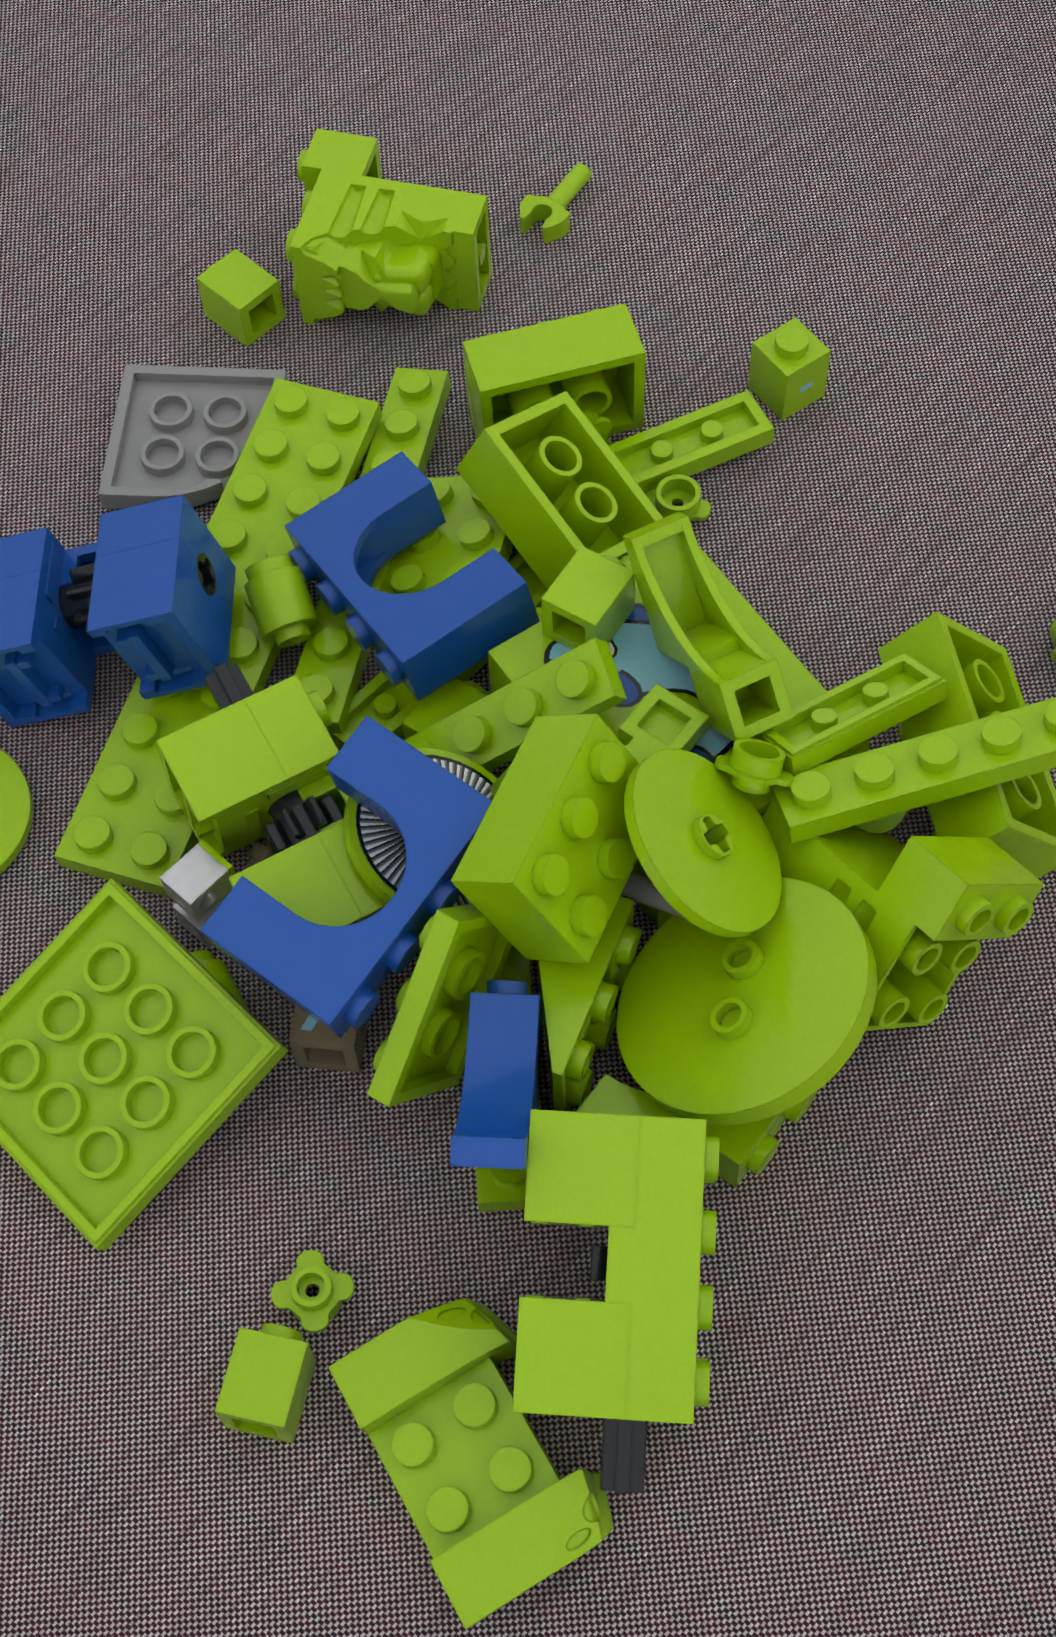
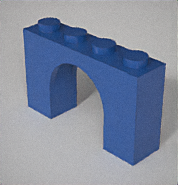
[285,451,540,701]
[200,716,492,1038]

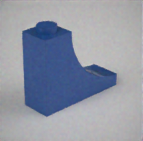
[450,980,542,1169]

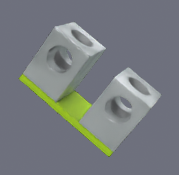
[160,839,236,949]

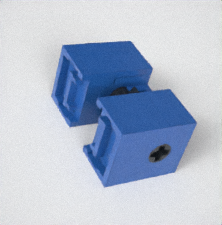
[0,495,236,728]

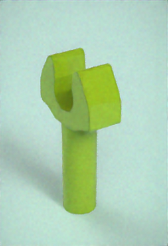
[520,163,592,243]

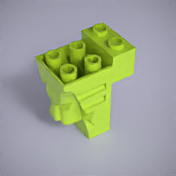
[285,128,492,324]
[762,800,1044,1031]

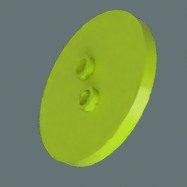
[617,877,878,1126]

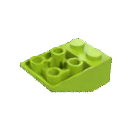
[537,896,642,1111]

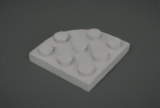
[98,364,288,509]

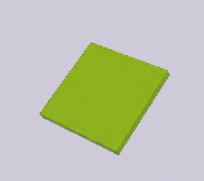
[0,879,289,1251]

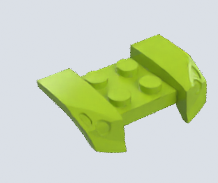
[328,1298,614,1630]

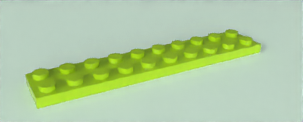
[54,378,382,898]

